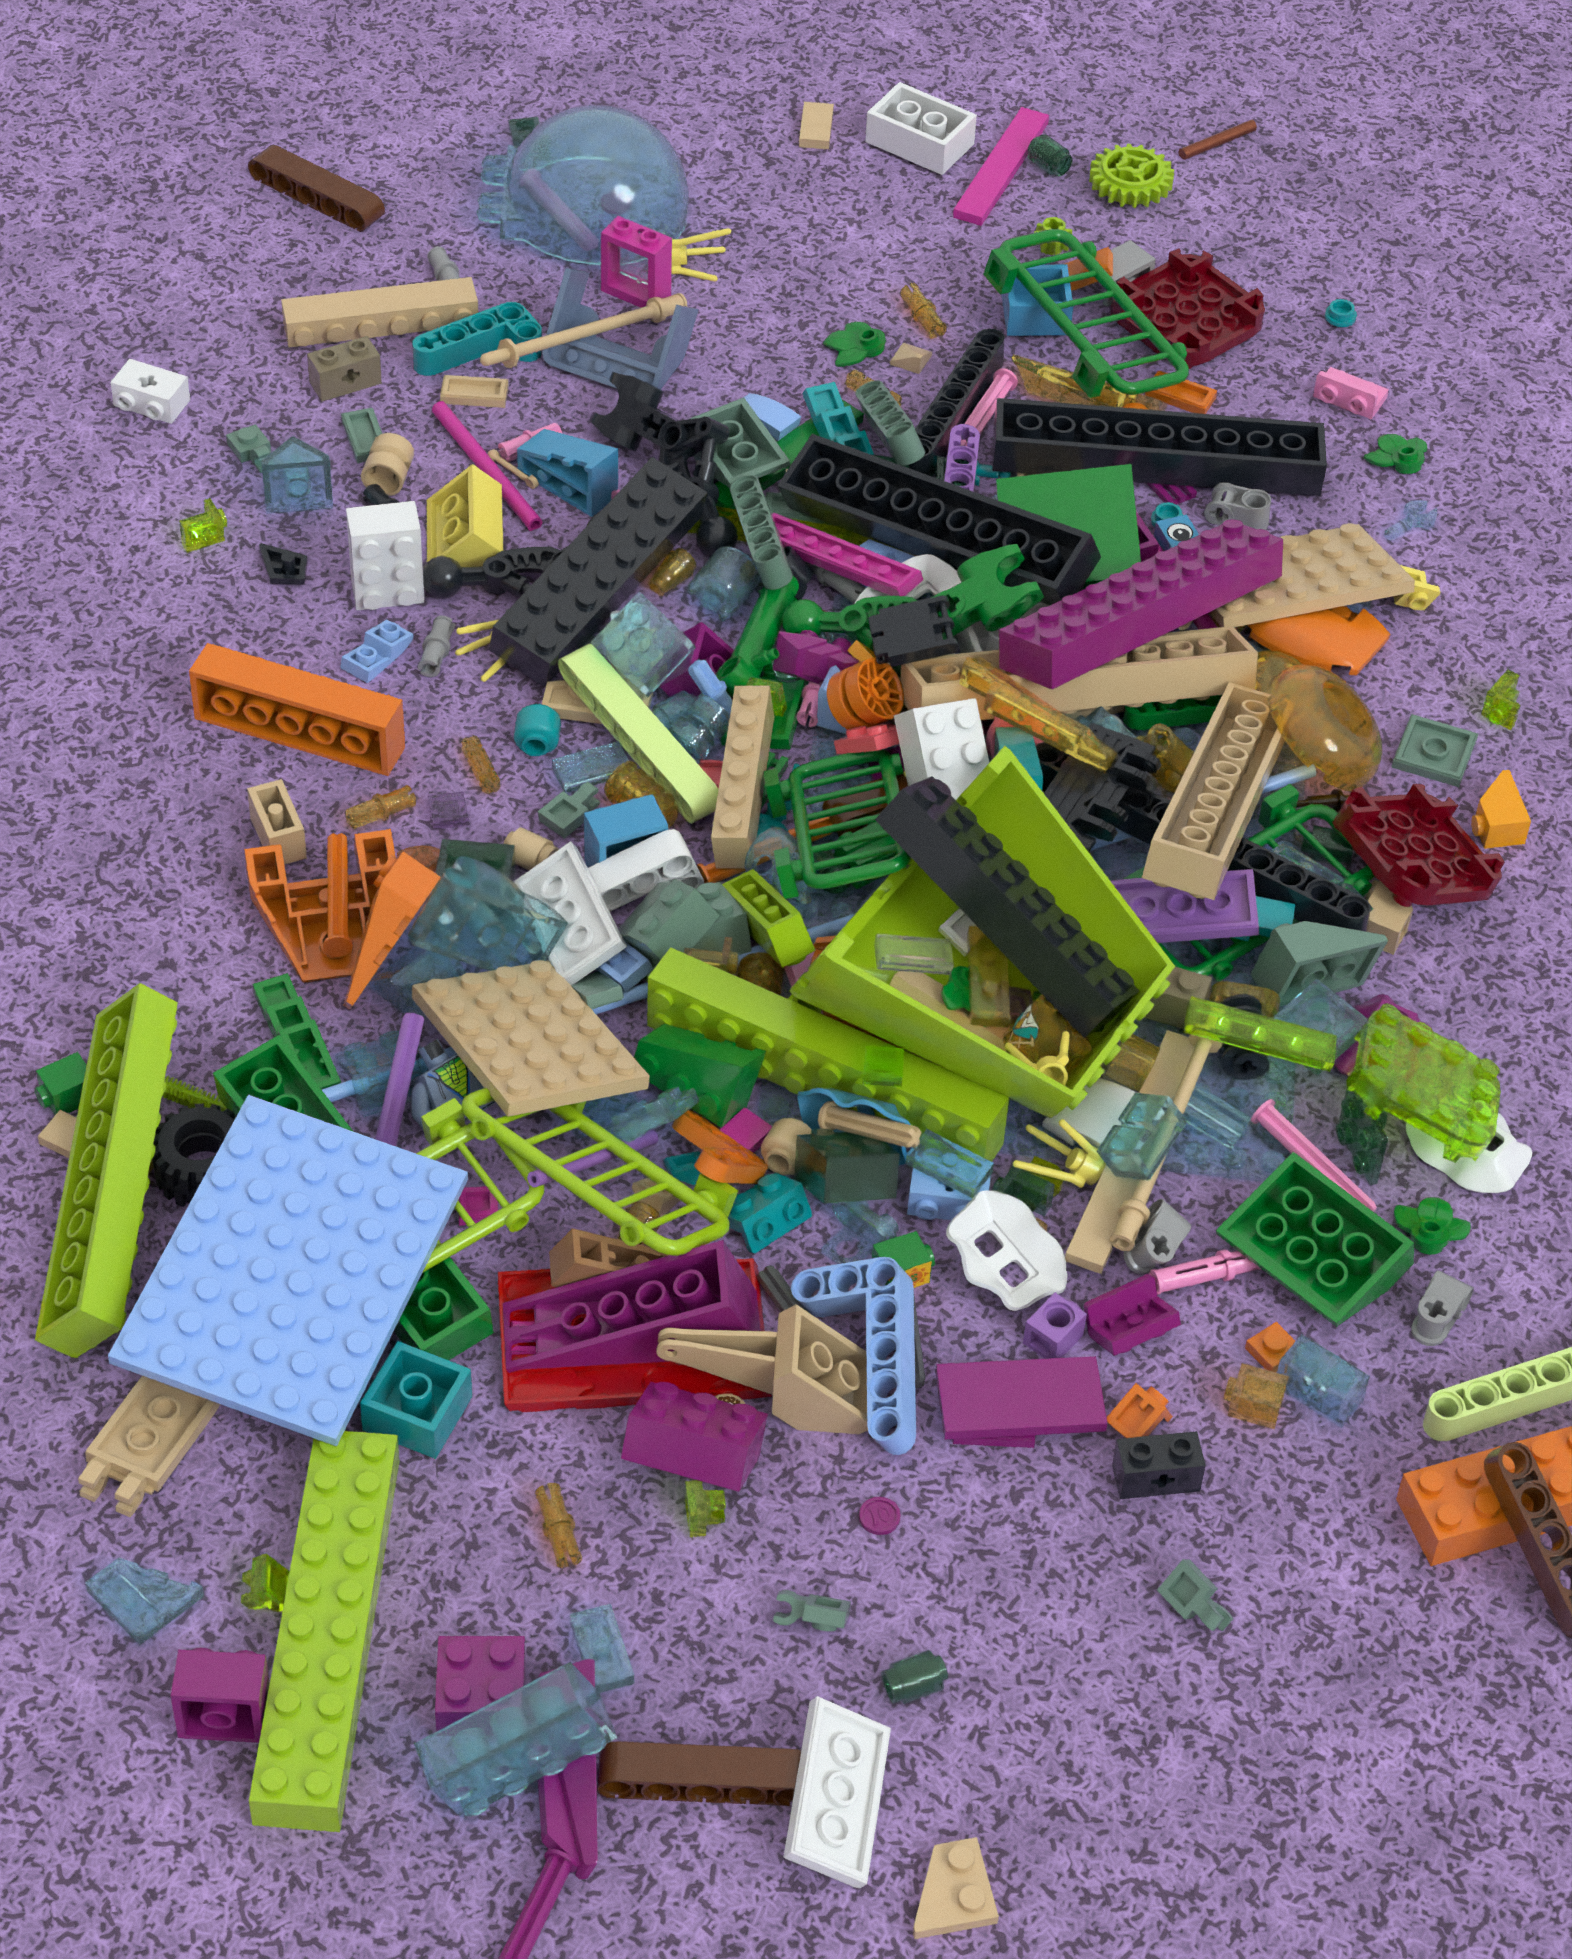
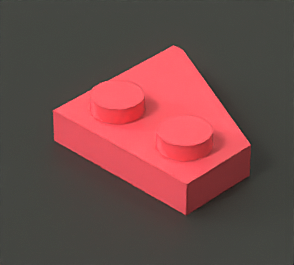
[834,724,899,754]

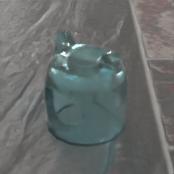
[687,547,760,622]
[745,827,818,905]

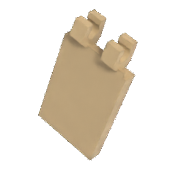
[78,1376,221,1518]

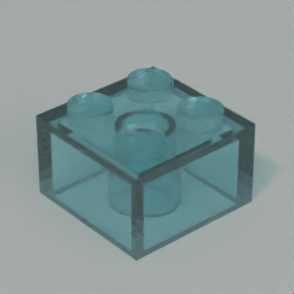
[591,592,696,698]

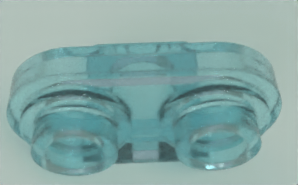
[821,1192,899,1264]

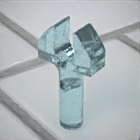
[1384,500,1437,541]

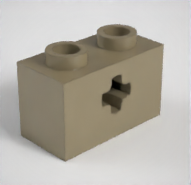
[307,336,382,402]

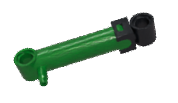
[715,546,814,699]

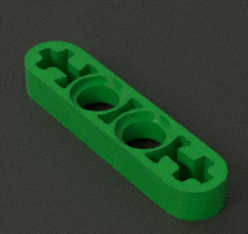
[1123,695,1222,730]

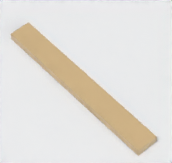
[1065,1030,1195,1274]

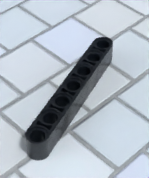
[904,328,1005,477]

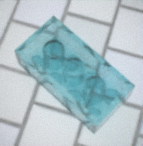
[414,1662,618,1818]

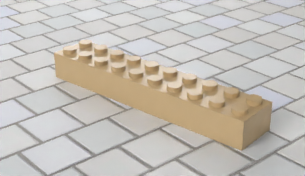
[901,626,1258,720]
[1142,682,1296,900]

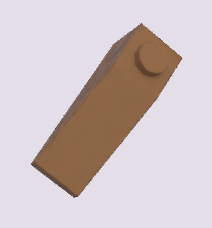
[549,1228,668,1287]

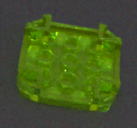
[1346,1003,1501,1163]

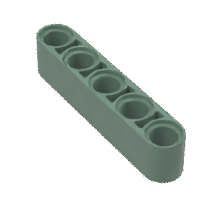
[855,380,925,466]
[730,475,793,590]

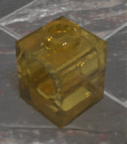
[1105,1034,1160,1092]

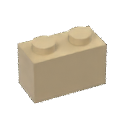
[247,779,307,865]

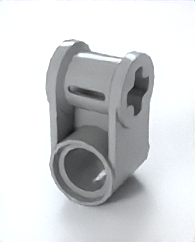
[1204,483,1271,530]
[1124,1198,1191,1275]
[1411,1270,1474,1346]

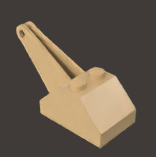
[657,1304,868,1434]

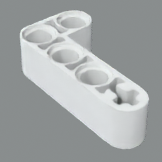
[588,829,704,912]

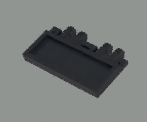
[1044,722,1162,852]

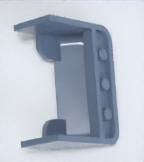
[542,268,699,389]

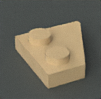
[913,1837,999,1939]

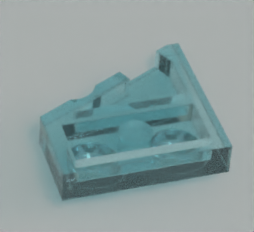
[85,1558,204,1645]

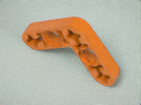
[672,1108,769,1184]

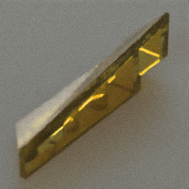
[1012,354,1168,411]
[959,656,1117,773]

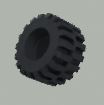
[152,1104,235,1207]

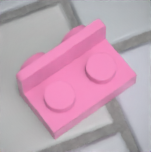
[1313,367,1389,419]

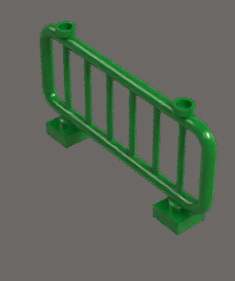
[983,229,1189,398]
[763,749,911,899]
[1123,784,1375,981]

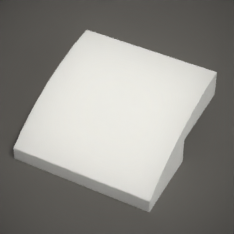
[1042,1078,1152,1157]

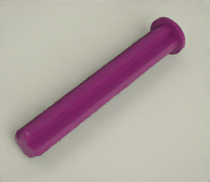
[498,1849,578,1959]

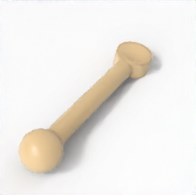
[487,449,539,489]

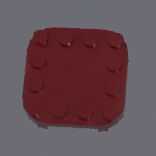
[1110,248,1265,369]
[1332,784,1505,907]

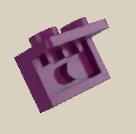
[1084,1274,1181,1356]

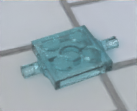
[604,1086,700,1142]

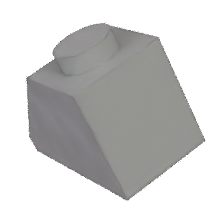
[1103,240,1156,307]

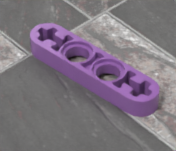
[944,424,980,492]

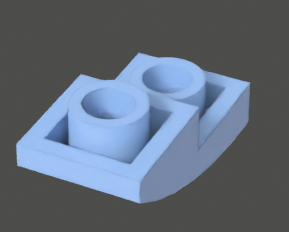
[744,393,801,441]
[340,620,414,683]

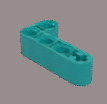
[412,302,542,376]

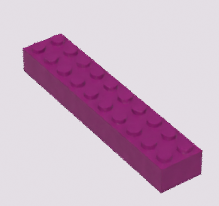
[999,519,1283,690]

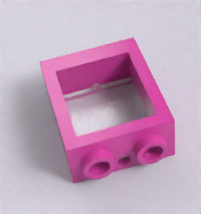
[601,216,672,308]

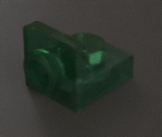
[991,1166,1054,1216]

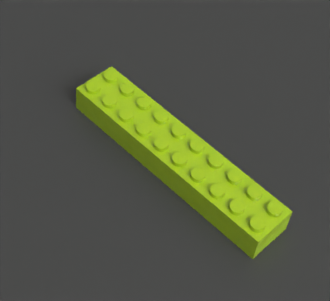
[647,947,1009,1166]
[35,983,178,1358]
[249,1431,400,1832]

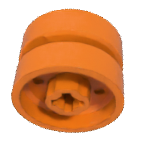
[827,658,904,730]

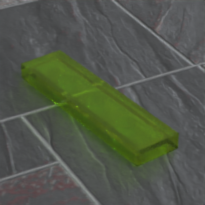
[1184,996,1337,1072]

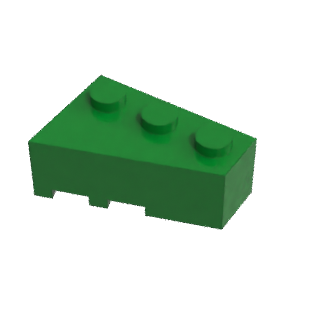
[634,1024,766,1128]

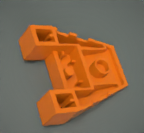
[244,829,396,983]
[343,852,441,1010]

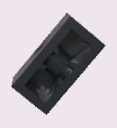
[1112,1431,1206,1499]

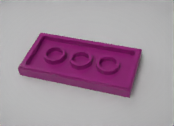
[935,1356,1108,1440]

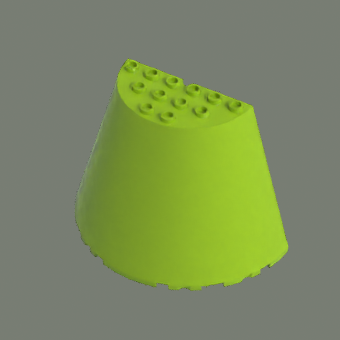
[789,746,1175,1118]

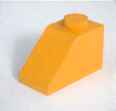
[1471,770,1531,849]

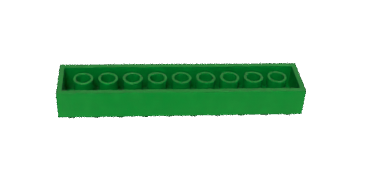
[213,1035,494,1360]

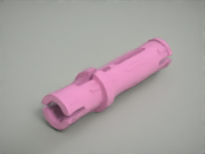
[1149,1249,1262,1295]

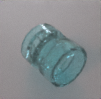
[668,694,730,760]

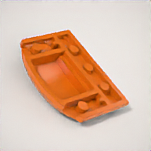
[1247,606,1391,676]

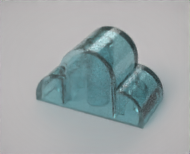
[408,856,568,971]

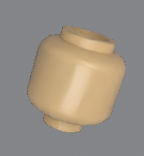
[761,1118,817,1175]

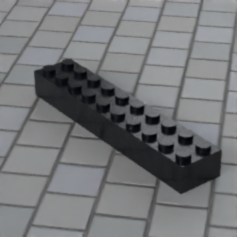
[992,398,1327,496]
[777,434,1101,605]

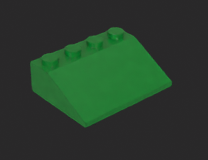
[1216,1152,1414,1327]

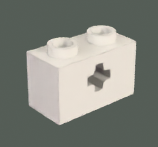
[111,359,190,424]

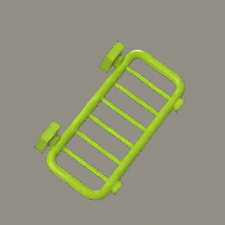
[461,1088,738,1256]
[416,1098,545,1273]

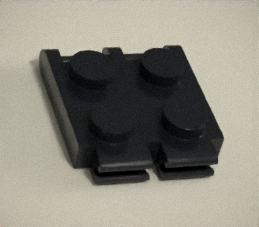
[868,595,959,667]

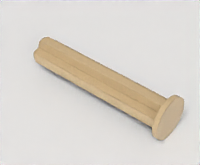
[818,1100,921,1148]

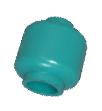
[513,704,561,757]

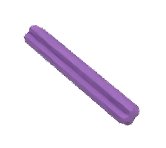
[375,1013,424,1146]

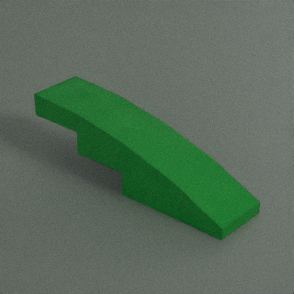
[253,973,341,1089]

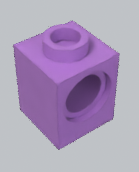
[1023,1292,1087,1359]

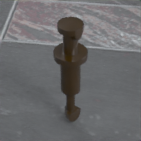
[1296,789,1352,813]

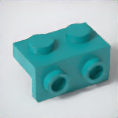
[728,1172,812,1254]

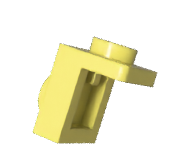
[1393,565,1440,610]

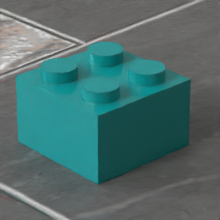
[360,1341,472,1459]

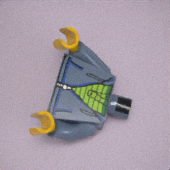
[411,1039,496,1129]

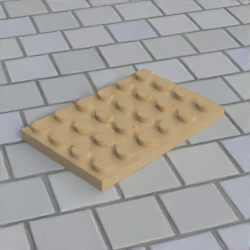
[1209,523,1415,627]
[411,960,650,1117]

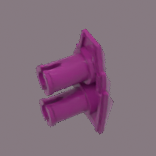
[773,630,859,684]

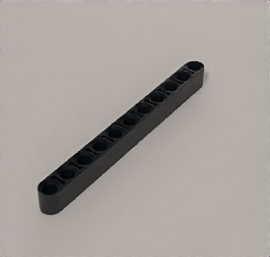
[1036,742,1371,932]

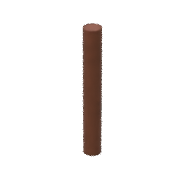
[1178,119,1257,160]

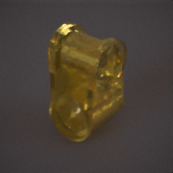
[1135,724,1194,793]

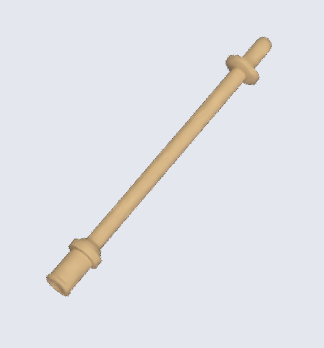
[480,293,687,368]
[1109,1009,1223,1251]

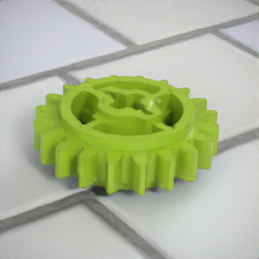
[1089,143,1174,208]

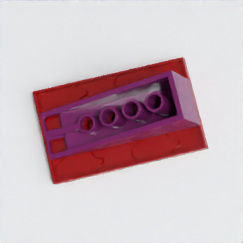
[498,1240,772,1412]

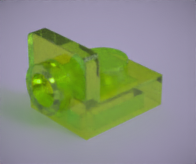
[179,498,227,553]
[1481,669,1520,730]

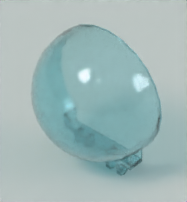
[476,105,689,265]

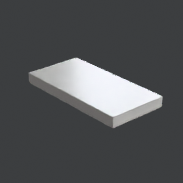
[512,841,627,985]
[783,1696,891,1888]

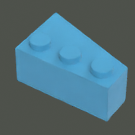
[517,429,618,517]

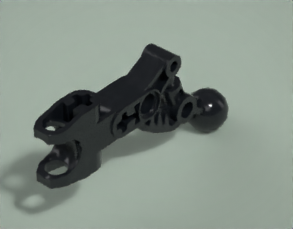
[589,372,738,558]
[423,511,601,599]

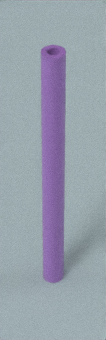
[527,1129,658,1187]

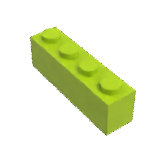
[722,869,815,968]

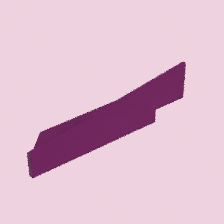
[534,1659,598,1879]

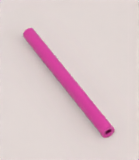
[432,401,543,531]

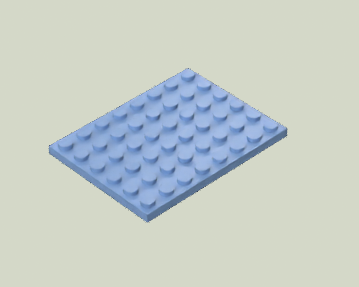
[108,1095,468,1447]

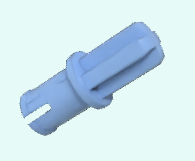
[688,660,733,724]

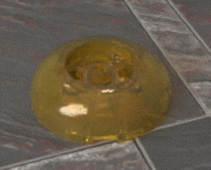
[1267,665,1383,791]

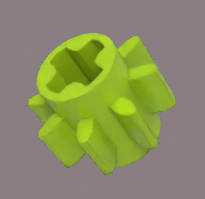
[1034,217,1072,255]

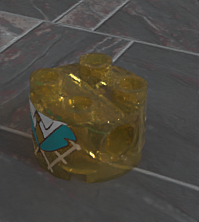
[1003,995,1092,1075]

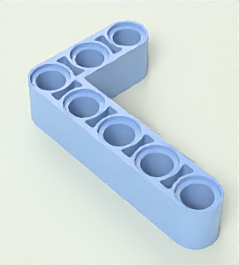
[791,1257,916,1455]

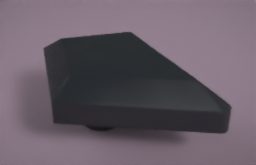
[259,543,308,585]

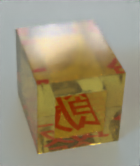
[1223,1363,1289,1429]

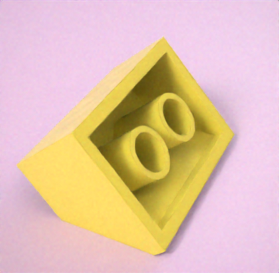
[426,464,503,567]

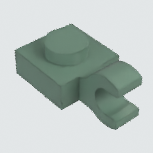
[226,424,273,473]
[538,782,600,839]
[1157,1559,1234,1631]
[773,1590,851,1631]

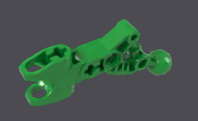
[782,544,1044,678]

